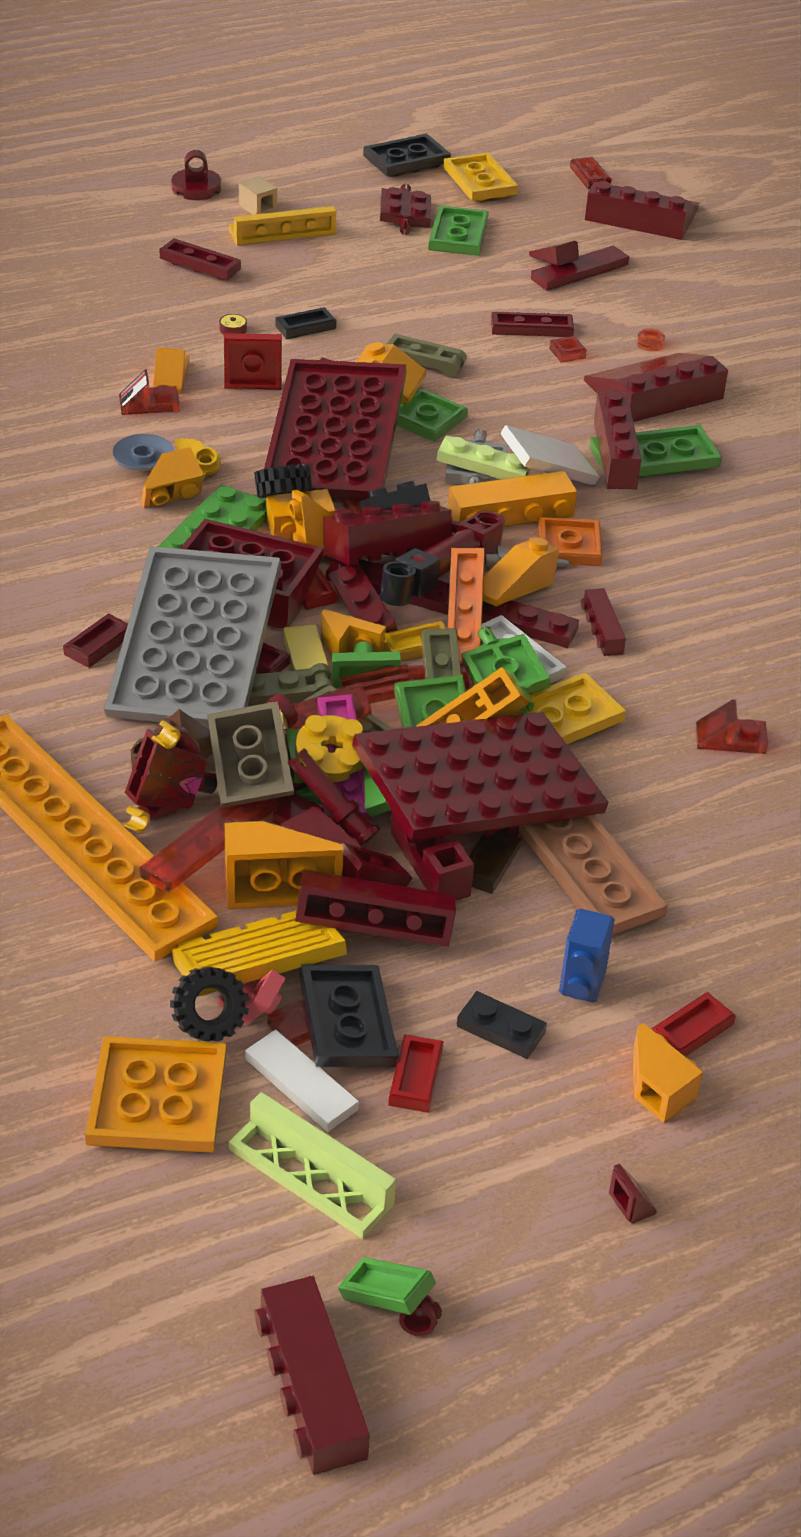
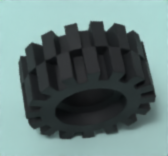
[254,464,313,498]
[170,967,249,1042]

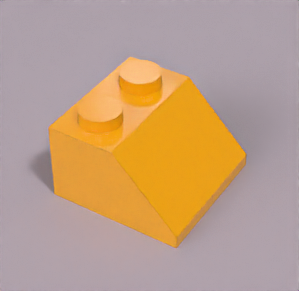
[356,342,427,403]

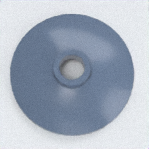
[113,434,173,471]

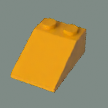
[224,821,343,909]

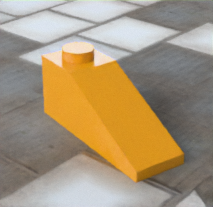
[483,537,560,606]
[416,667,530,727]

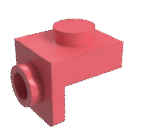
[217,969,286,1025]

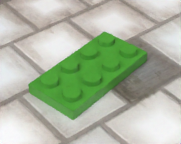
[590,425,722,477]
[157,485,266,549]

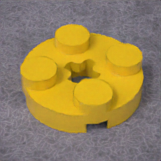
[295,715,364,782]

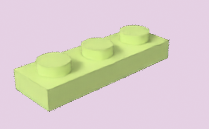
[436,435,530,480]

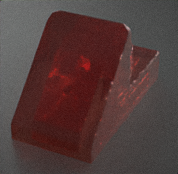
[695,699,768,754]

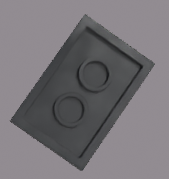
[363,133,451,177]
[299,964,399,1067]

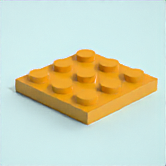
[85,1036,227,1153]

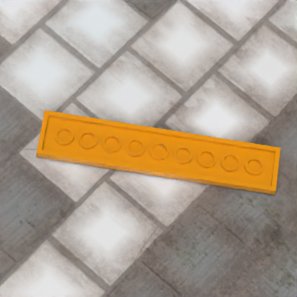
[0,714,218,962]

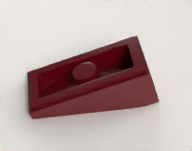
[529,241,579,266]

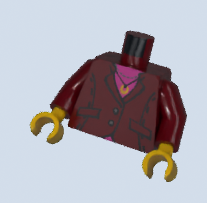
[124,720,218,833]

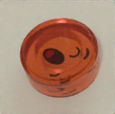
[637,328,665,351]

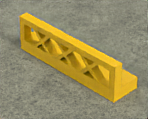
[229,206,337,245]

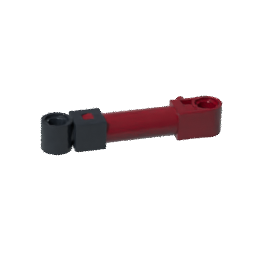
[380,511,505,606]

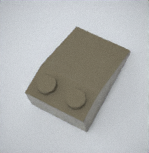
[207,701,294,808]

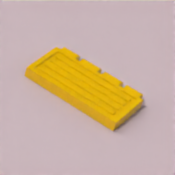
[172,910,347,997]

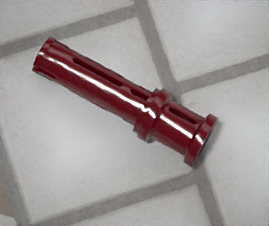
[287,748,381,847]

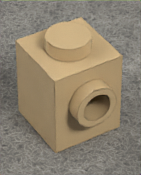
[239,176,277,215]

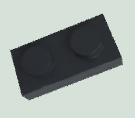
[457,991,547,1059]

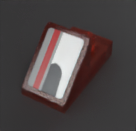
[119,369,180,415]

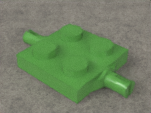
[461,626,550,713]

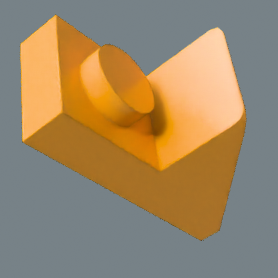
[153,347,190,394]
[321,609,386,657]

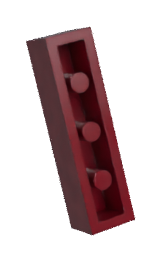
[581,588,626,656]

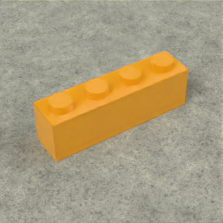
[448,471,577,527]

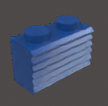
[559,909,615,1003]

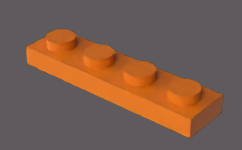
[448,548,485,668]

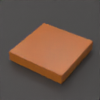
[538,517,602,566]

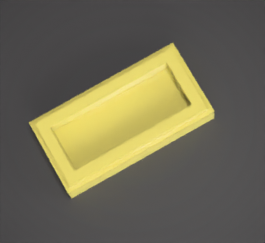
[283,624,328,671]

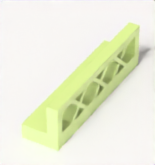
[228,1092,396,1239]

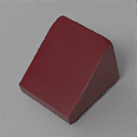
[609,1164,657,1224]

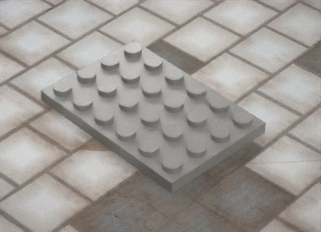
[104,546,281,727]

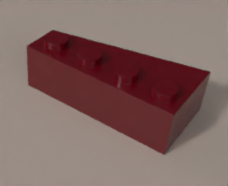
[323,501,452,566]

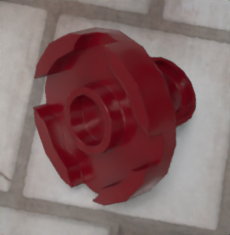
[171,150,221,201]

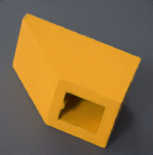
[142,447,204,508]
[289,490,332,556]
[633,1023,703,1123]

